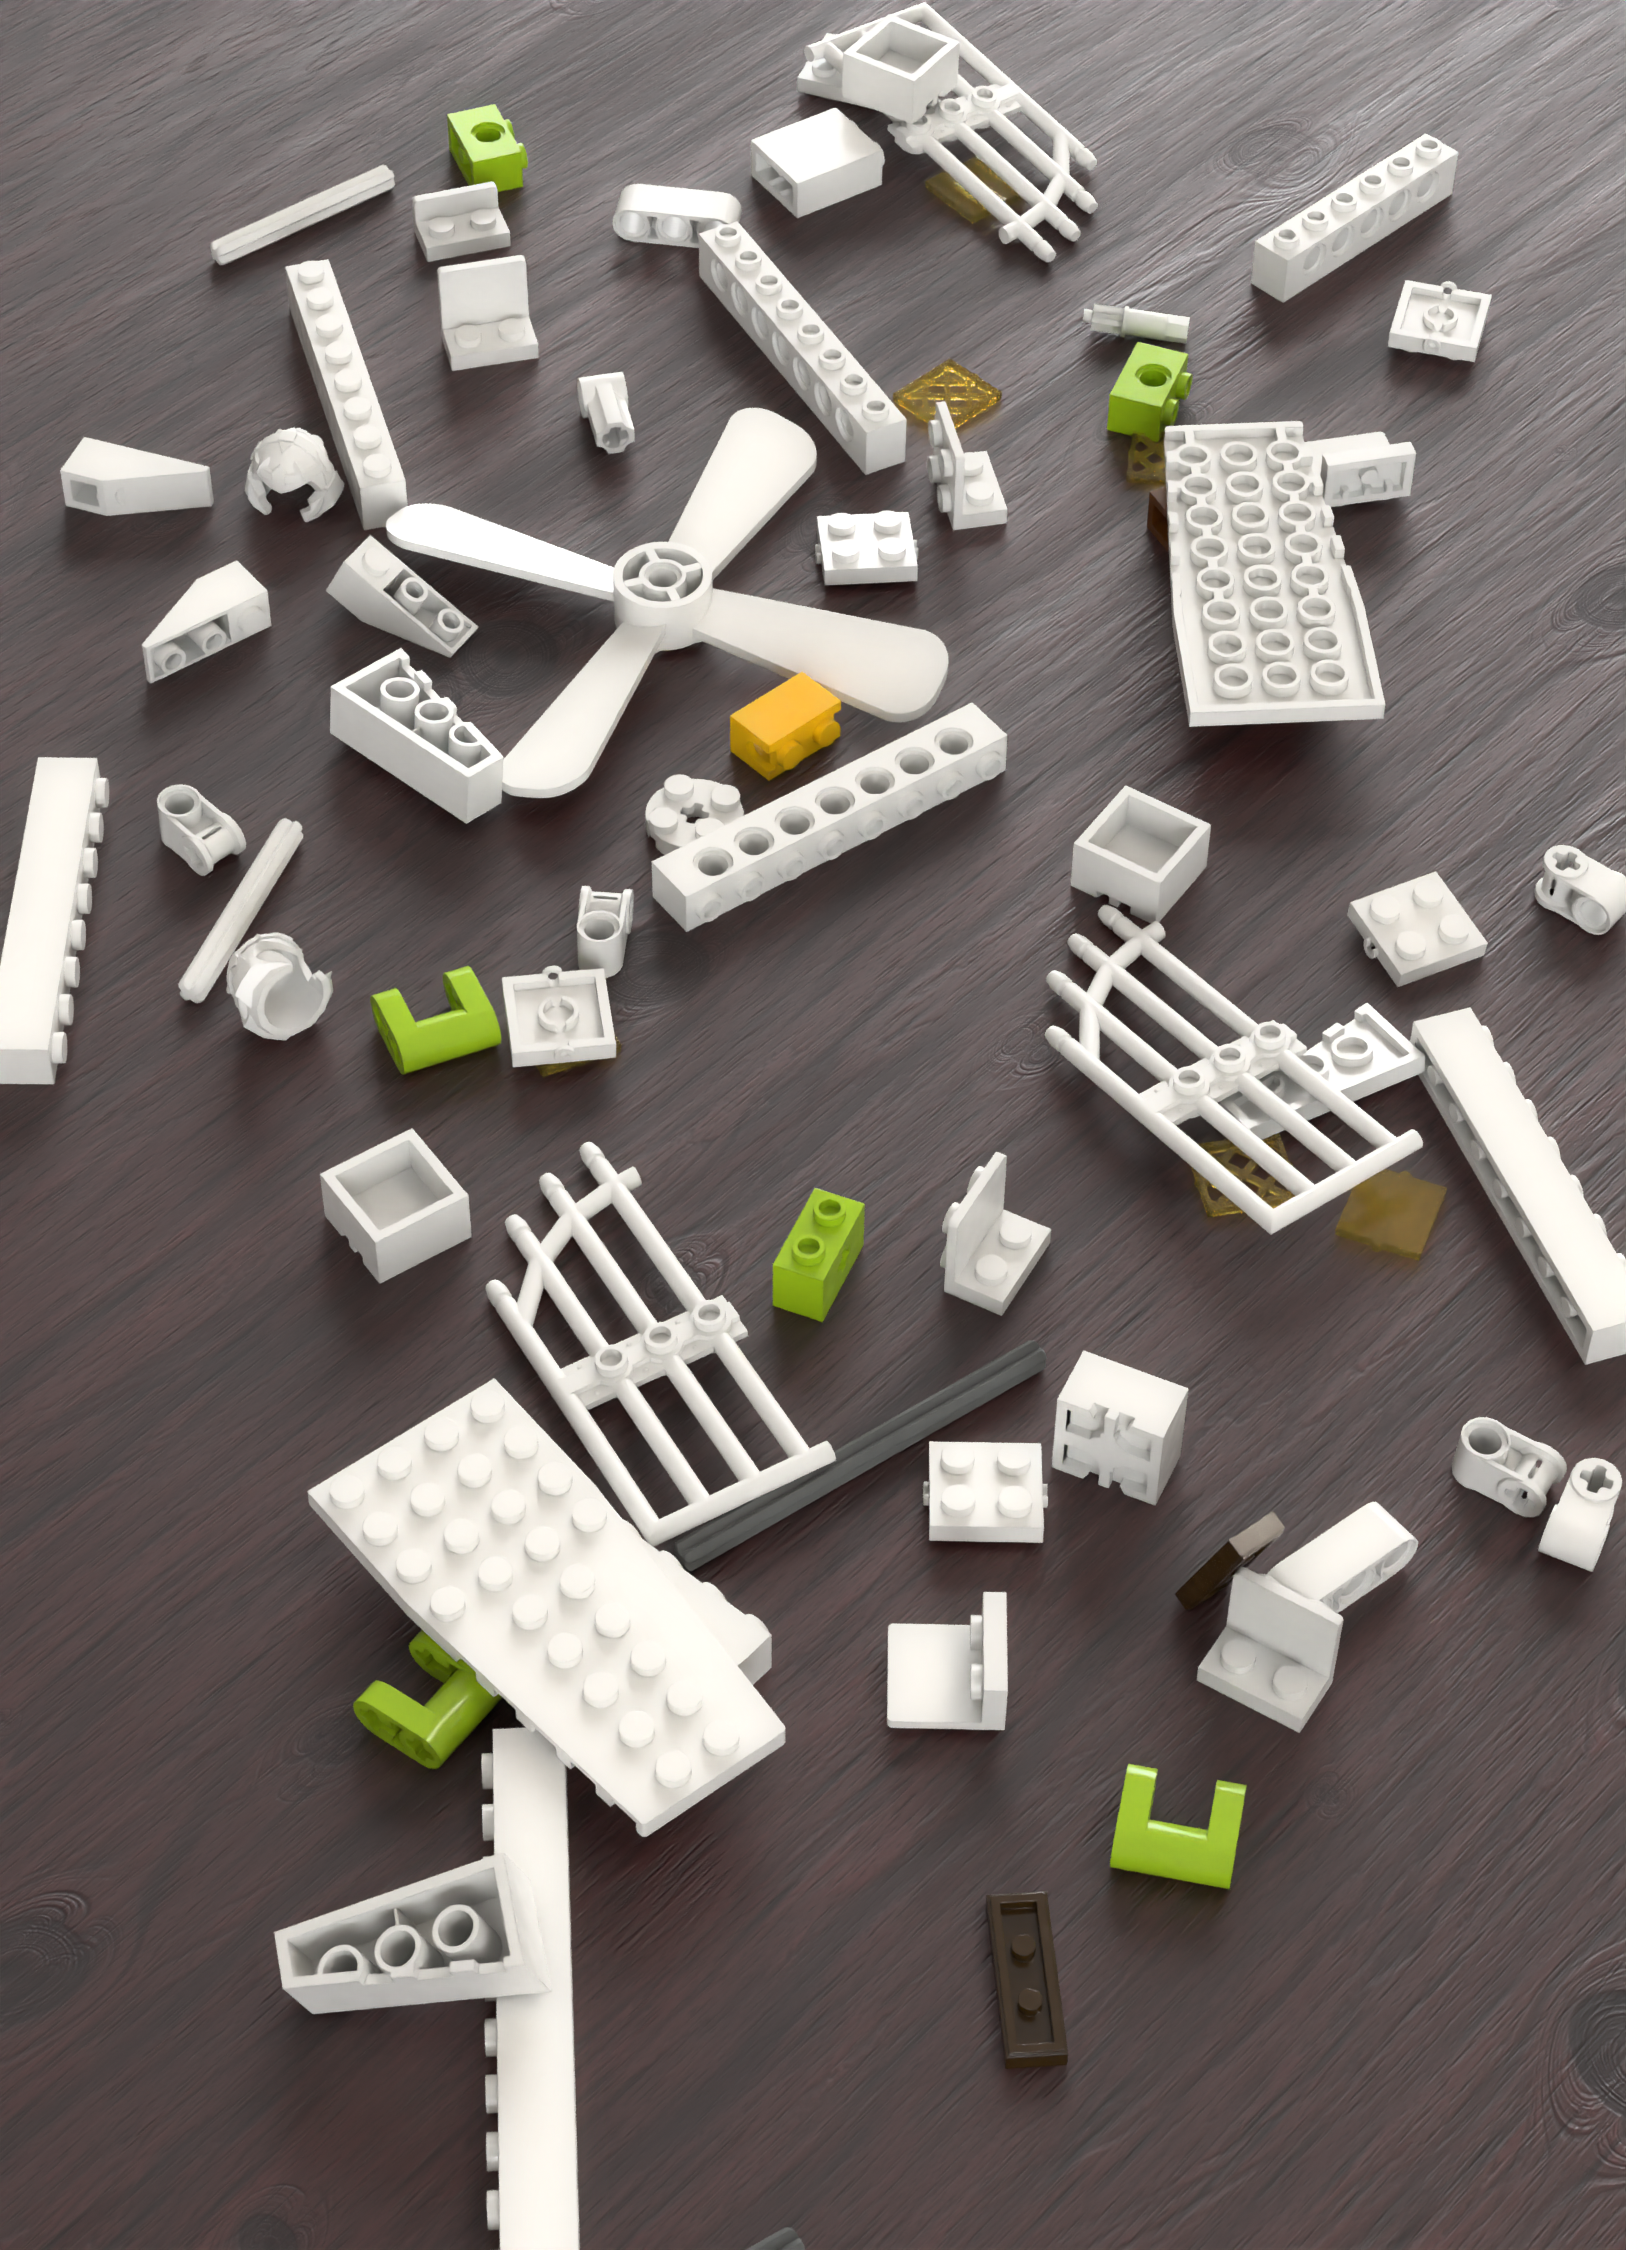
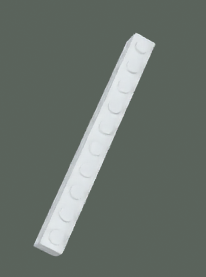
[481,1728,580,2250]

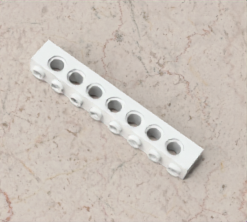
[699,222,906,475]
[652,703,1008,932]

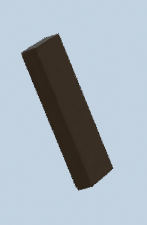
[1175,1511,1285,1610]
[986,1891,1068,2069]

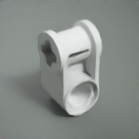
[157,784,246,876]
[1534,845,1626,935]
[577,886,634,978]
[1451,1417,1567,1517]
[1538,1458,1622,1572]

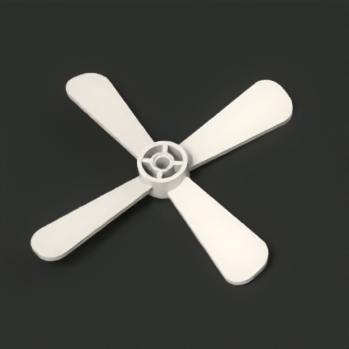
[386,408,948,798]

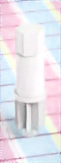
[1083,304,1190,344]

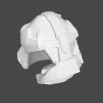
[245,427,345,522]
[226,932,333,1041]

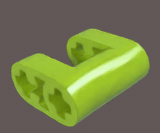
[370,966,501,1075]
[353,1630,503,1769]
[1110,1764,1247,1889]

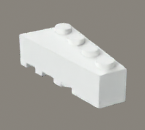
[330,648,504,824]
[274,1852,552,2014]

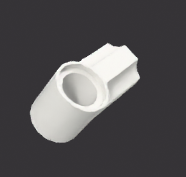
[577,372,634,454]

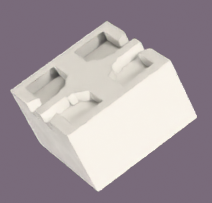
[842,15,960,124]
[1071,785,1211,923]
[320,1128,472,1283]
[1052,1350,1189,1506]

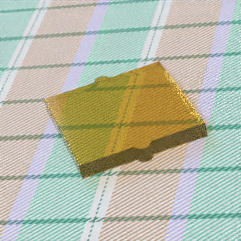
[925,156,1022,223]
[1335,1169,1447,1261]

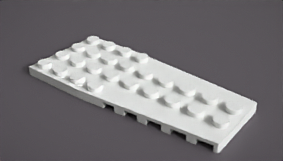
[1164,421,1385,727]
[307,1378,785,1837]

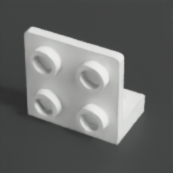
[437,255,539,371]
[927,401,1007,530]
[1305,432,1416,507]
[940,1152,1051,1316]
[1197,1566,1343,1733]
[887,1592,1008,1730]

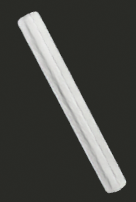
[210,165,395,265]
[178,818,303,1003]

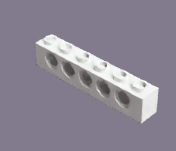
[1251,134,1458,303]

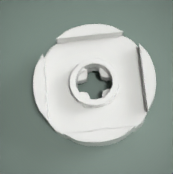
[645,774,744,855]

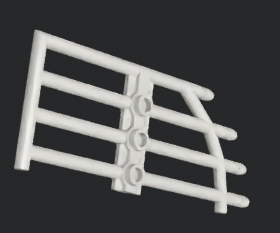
[804,2,1098,263]
[1045,905,1423,1235]
[485,1142,836,1547]

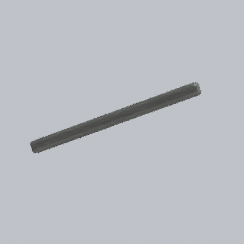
[674,1340,1047,1571]

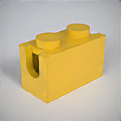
[730,672,841,781]

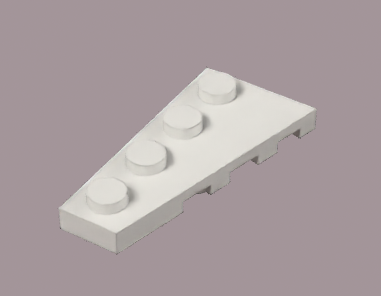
[1220,1003,1425,1140]

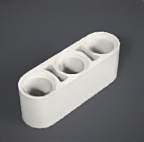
[612,184,742,248]
[1266,1502,1418,1613]

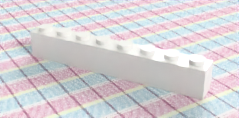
[285,259,407,530]
[0,757,109,1084]
[1410,1008,1626,1365]

